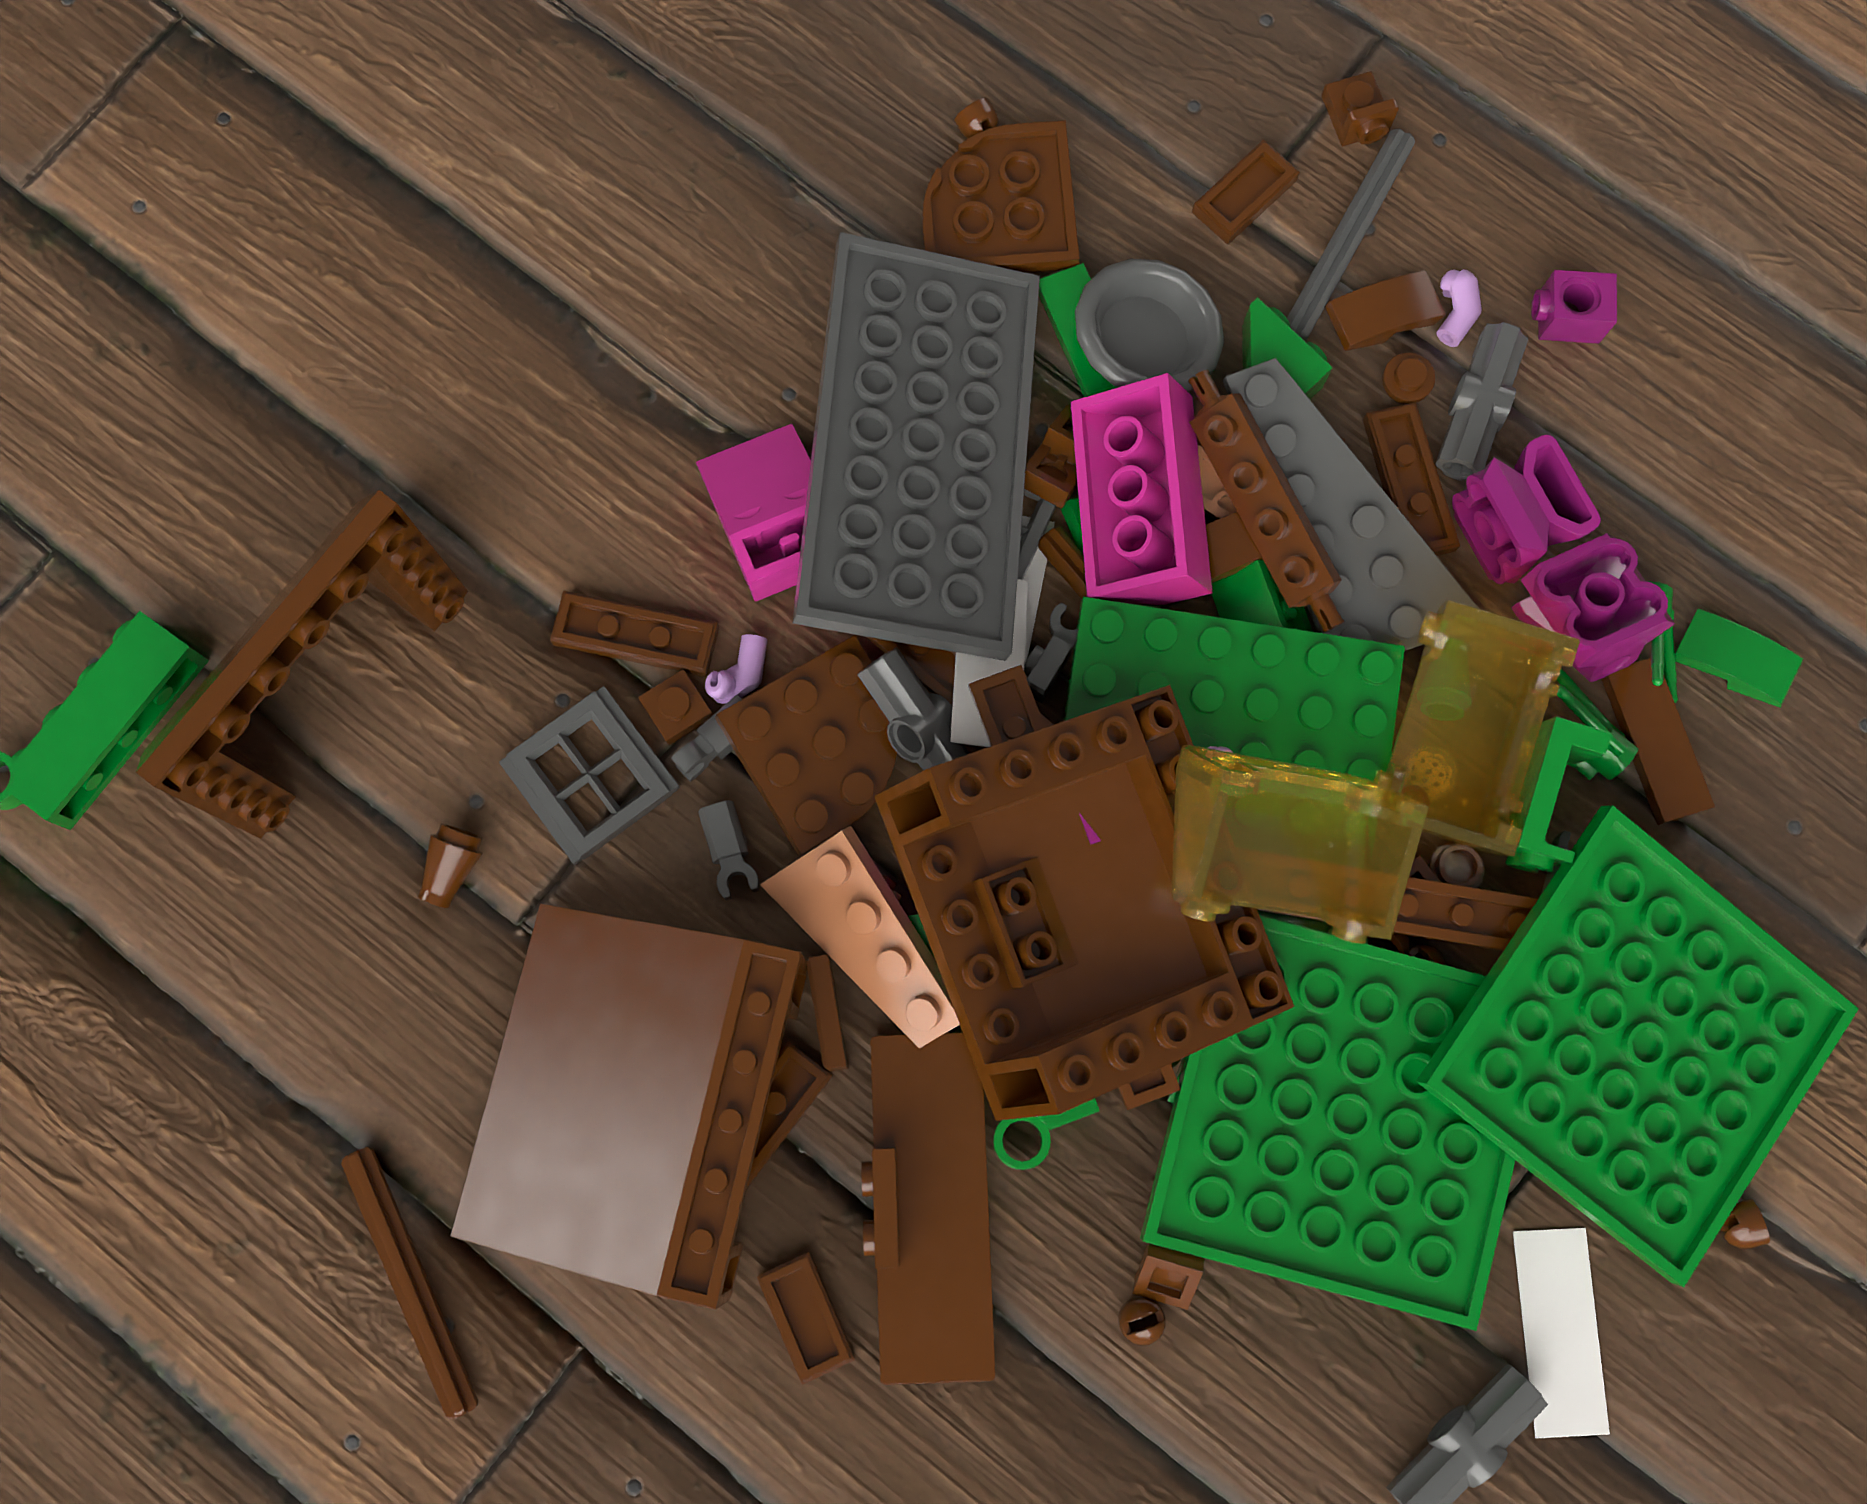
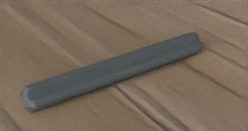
[1287,128,1415,342]

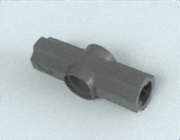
[1435,322,1529,481]
[857,647,970,771]
[1386,1364,1548,1504]

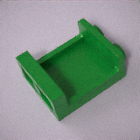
[1491,716,1612,873]

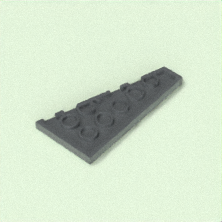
[1223,358,1488,651]

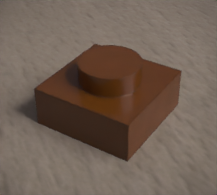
[638,669,713,745]
[1132,1243,1205,1310]

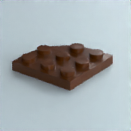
[923,120,1080,272]
[715,635,897,856]

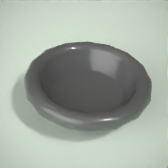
[1075,258,1225,392]

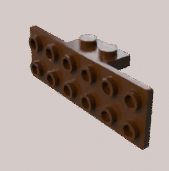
[861,1033,995,1385]

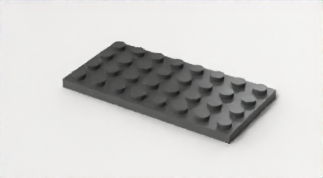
[792,232,1040,661]

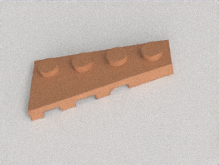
[760,826,960,1048]

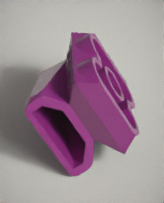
[1452,435,1601,584]
[1511,533,1675,682]

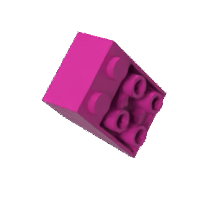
[696,423,811,602]

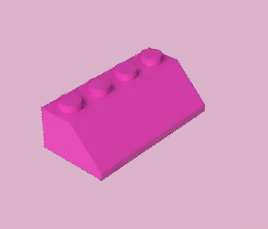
[1071,373,1213,605]

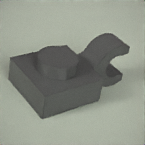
[1024,603,1077,703]

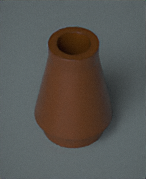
[418,823,483,908]

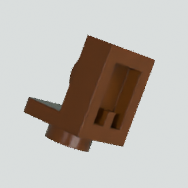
[1321,71,1399,147]

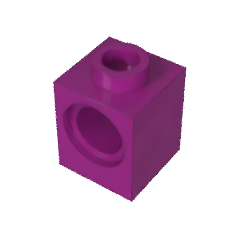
[1531,270,1617,344]

